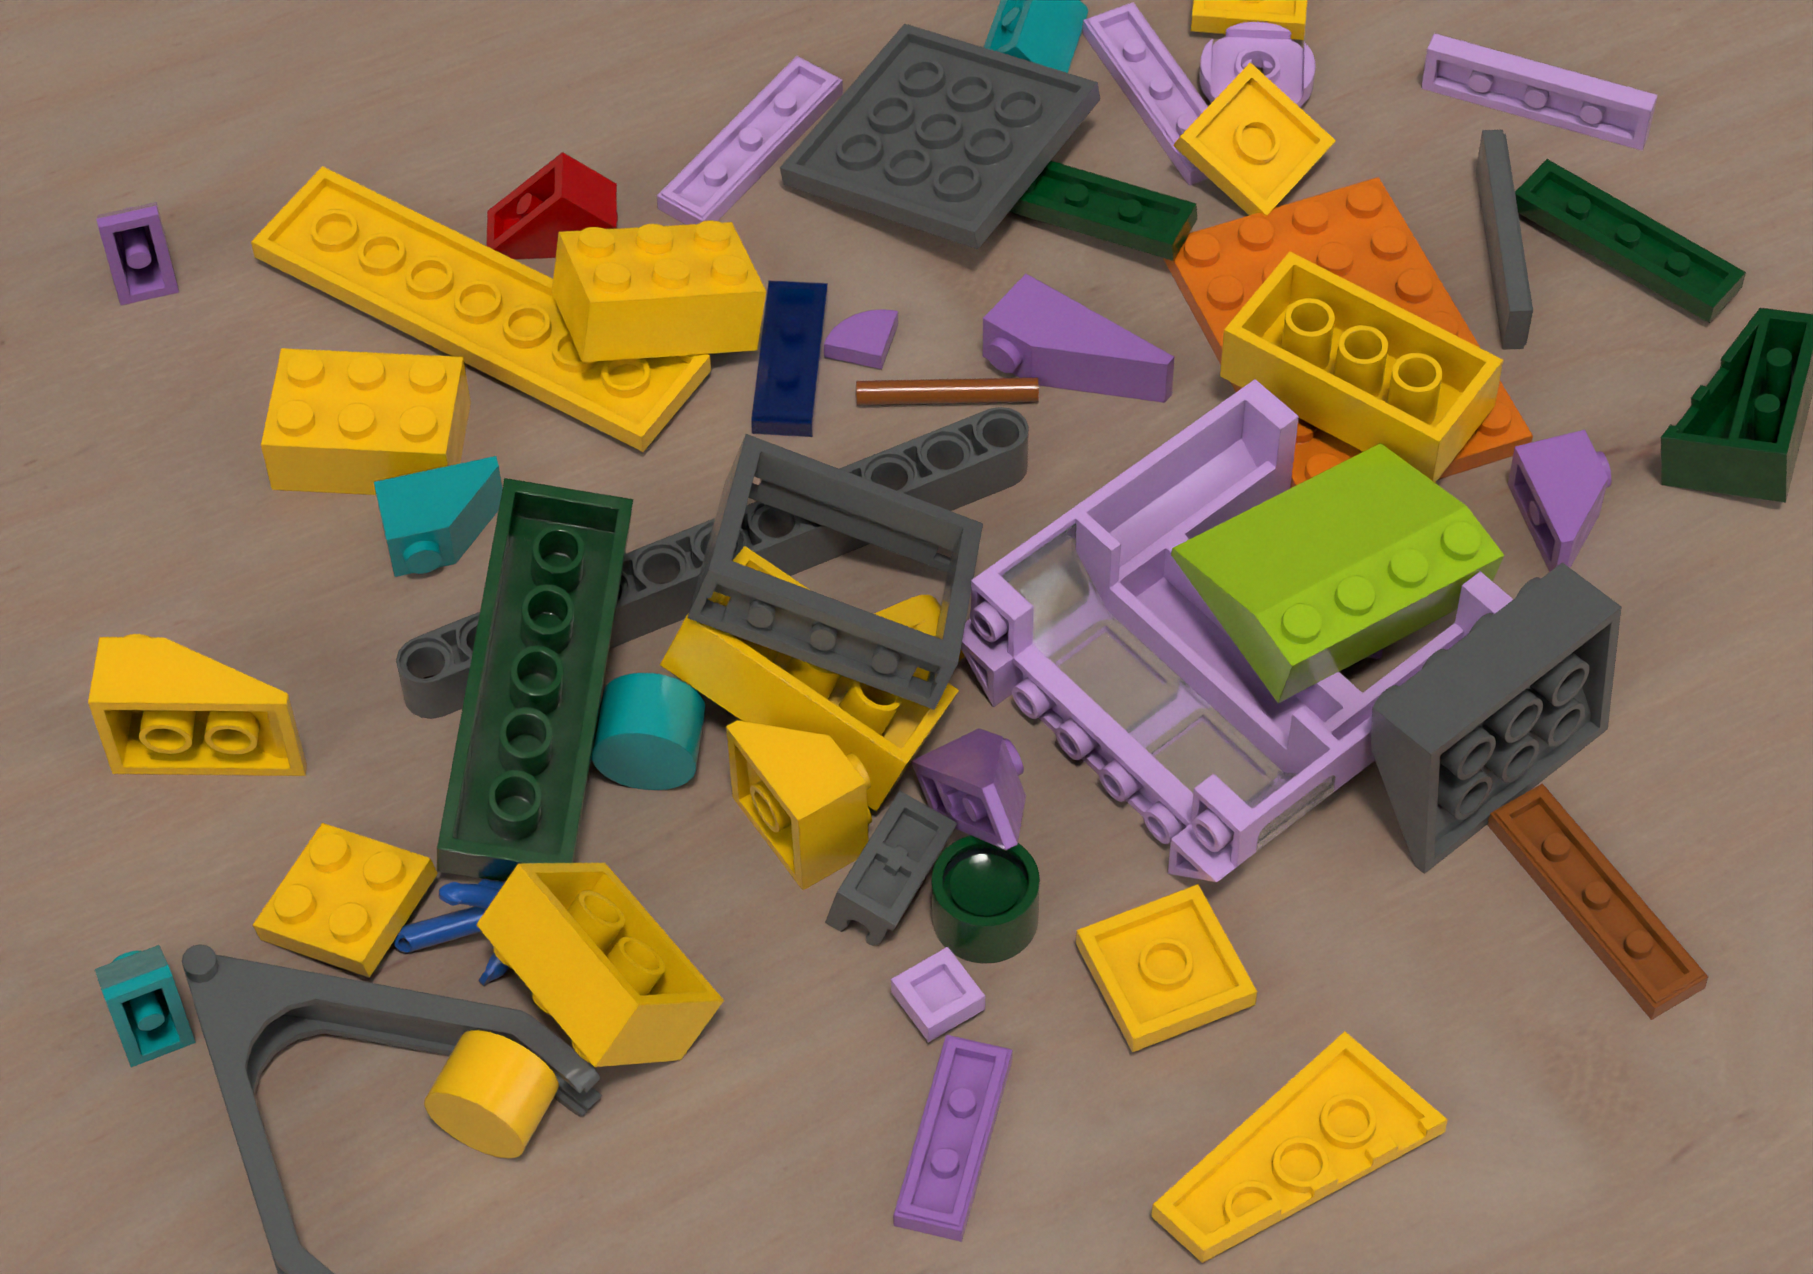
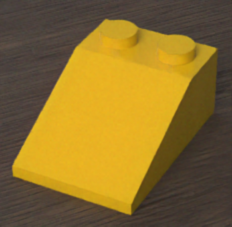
[88,634,307,776]

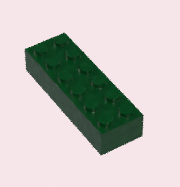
[437,478,633,882]

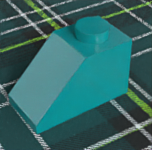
[374,456,503,577]
[94,945,196,1068]

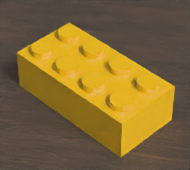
[1220,251,1503,483]

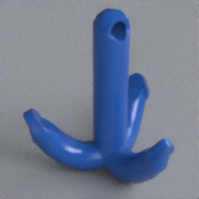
[394,879,509,986]

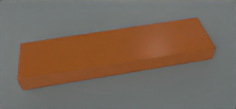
[1487,783,1708,1020]

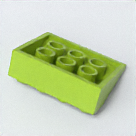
[1171,443,1505,703]

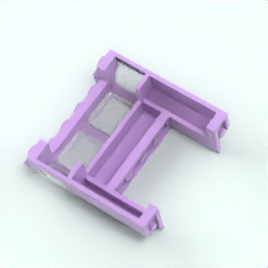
[961,379,1513,882]

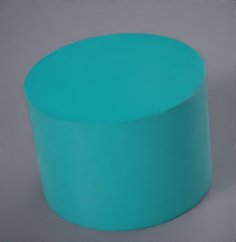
[592,673,705,790]

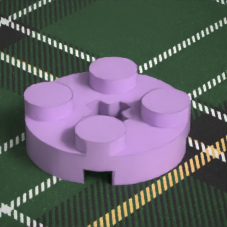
[1199,22,1315,108]

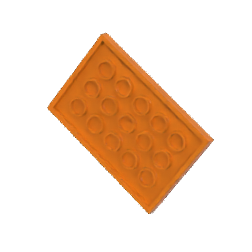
[1163,177,1533,488]

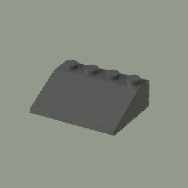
[1371,562,1622,874]

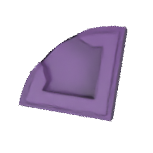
[824,309,898,369]

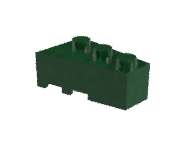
[1661,308,1813,503]

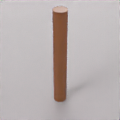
[856,377,1039,405]

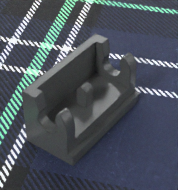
[825,791,957,945]

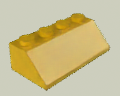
[660,546,959,811]

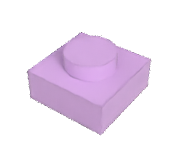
[891,947,985,1042]

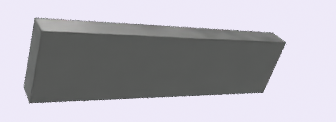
[1476,130,1533,350]

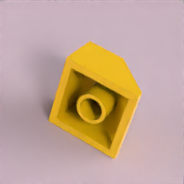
[726,720,872,891]

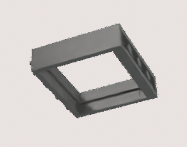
[688,434,983,710]

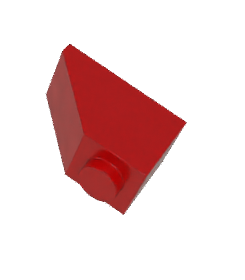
[486,152,618,260]

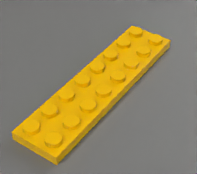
[251,166,711,452]

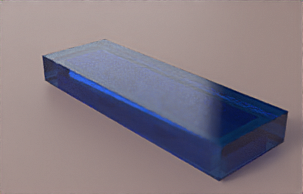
[751,280,828,437]

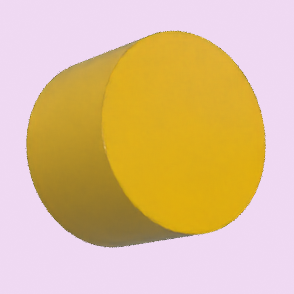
[424,1030,559,1158]

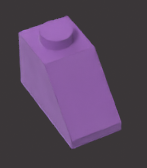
[96,202,179,305]
[1508,430,1611,572]

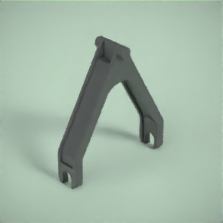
[182,944,602,1274]

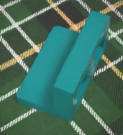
[984,0,1088,73]

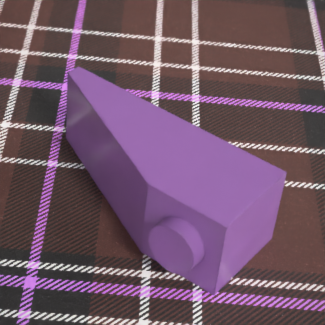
[983,274,1175,403]
[911,728,1026,850]

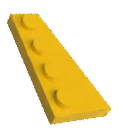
[1152,1031,1448,1263]

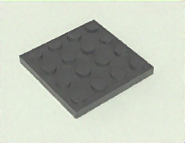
[779,24,1100,249]

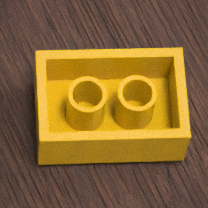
[552,220,766,363]
[261,348,471,495]
[476,863,724,1067]

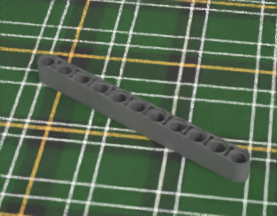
[396,407,1029,719]

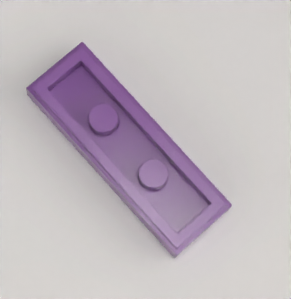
[894,1035,1013,1242]

